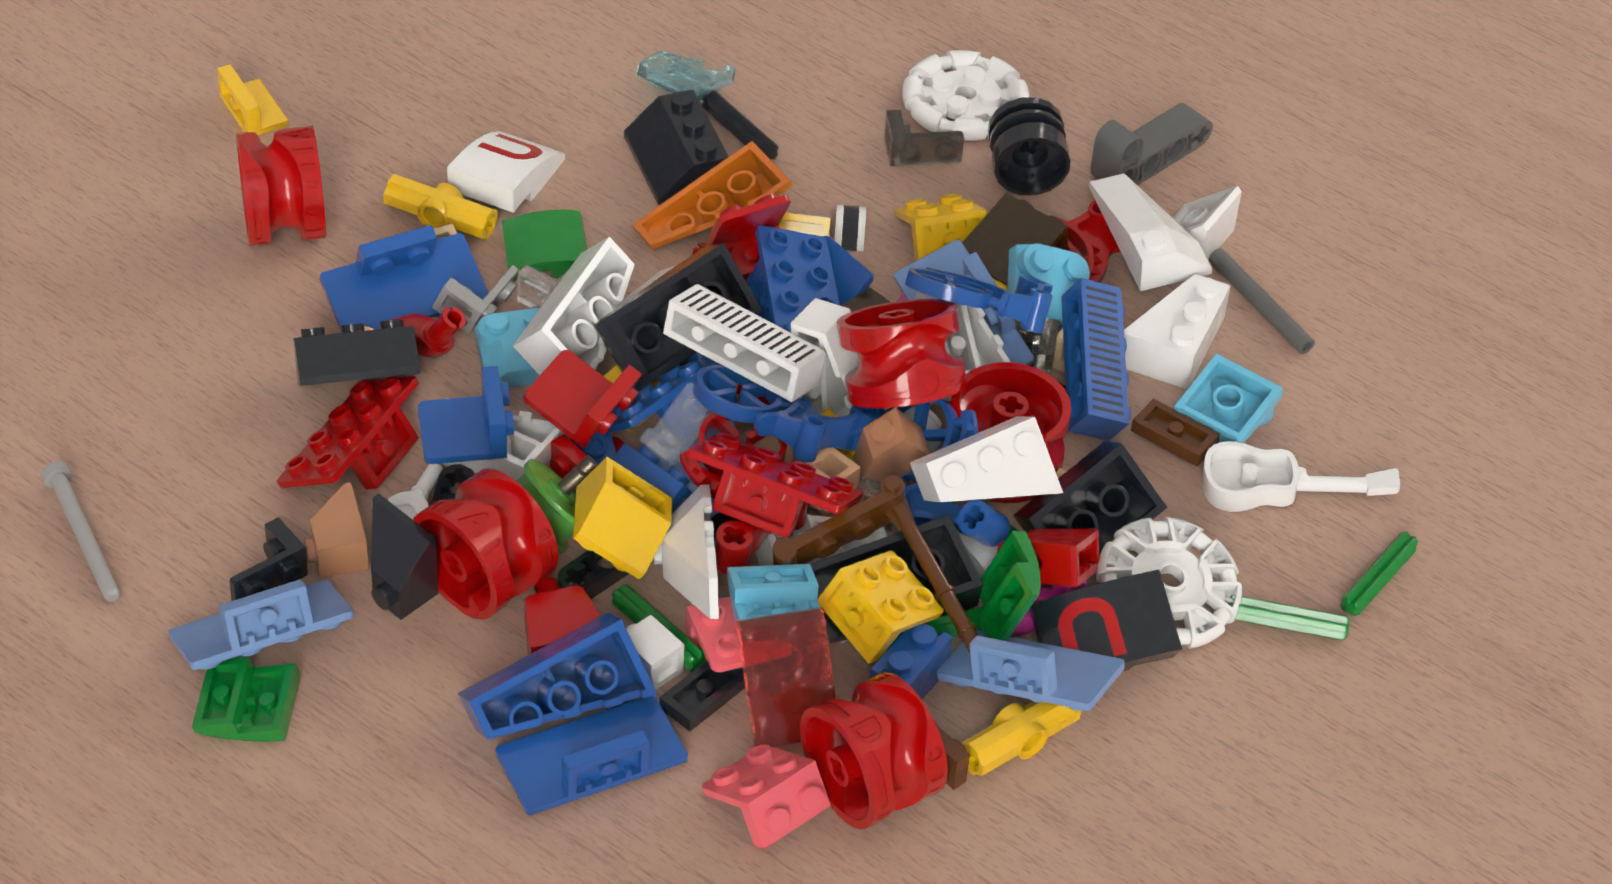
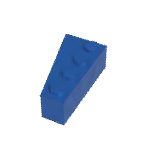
[457,613,658,739]

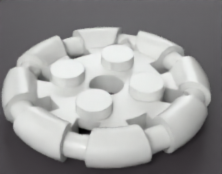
[902,50,1030,141]
[1096,517,1242,649]

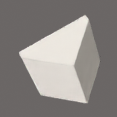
[1173,186,1242,260]

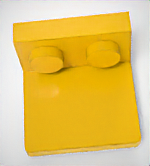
[894,194,987,262]
[817,551,944,664]

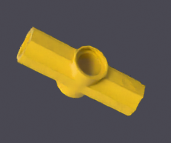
[383,174,498,240]
[961,701,1081,776]

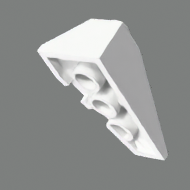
[654,485,719,619]

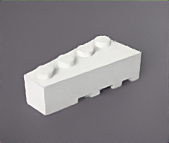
[513,237,635,375]

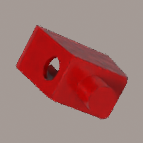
[997,529,1100,587]
[524,577,601,655]

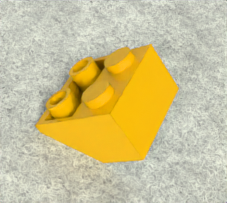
[573,457,672,580]

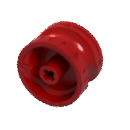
[236,125,326,246]
[836,299,967,408]
[951,362,1071,503]
[413,468,559,620]
[800,672,948,830]

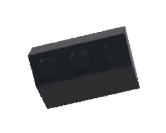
[624,89,729,205]
[293,319,421,386]
[1013,441,1168,555]

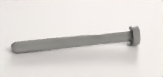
[41,461,120,602]

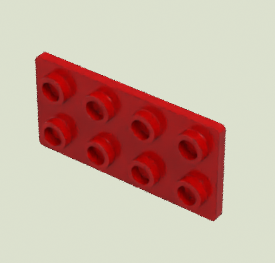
[276,376,419,490]
[687,433,863,538]

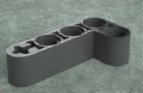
[1091,103,1213,186]

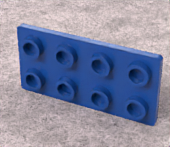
[320,225,488,330]
[746,225,840,333]
[610,352,739,443]
[496,696,688,815]

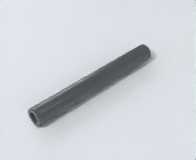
[1209,248,1315,354]

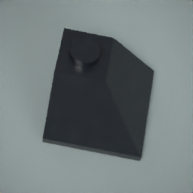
[371,494,438,620]

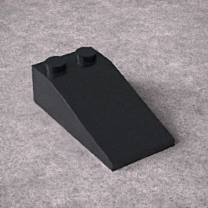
[594,243,762,391]
[810,515,983,644]

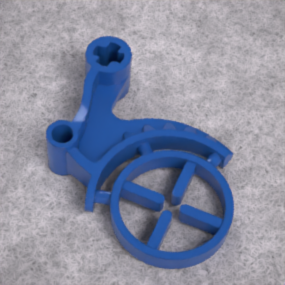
[905,267,1053,333]
[693,365,886,462]
[886,399,1010,547]

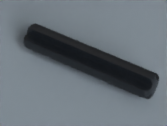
[702,91,779,160]

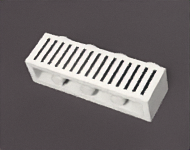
[663,284,826,402]

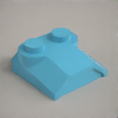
[1007,243,1090,332]
[475,308,540,388]
[1174,353,1283,443]

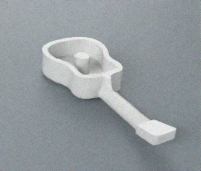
[1202,441,1400,512]

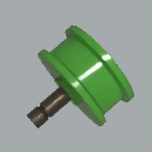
[516,455,598,553]

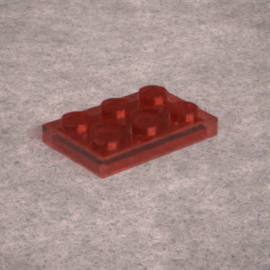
[736,607,836,747]

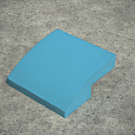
[727,564,826,641]

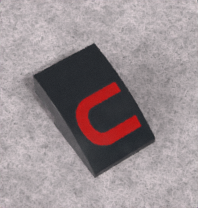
[1029,569,1182,672]

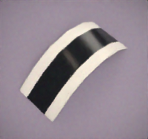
[835,205,866,252]

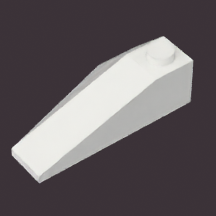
[1089,173,1212,291]

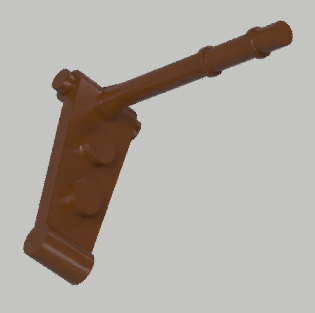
[772,475,979,654]

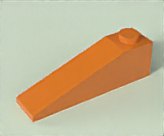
[632,141,793,250]

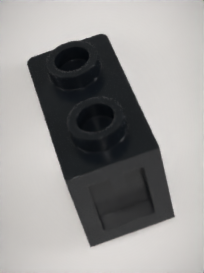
[229,517,308,601]

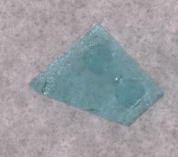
[637,51,736,101]

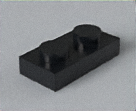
[659,661,750,731]

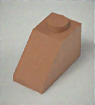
[852,407,930,498]
[304,483,369,578]

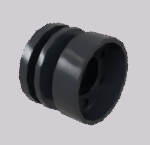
[988,97,1071,195]

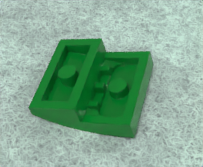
[502,210,587,281]
[977,531,1041,641]
[192,656,300,742]

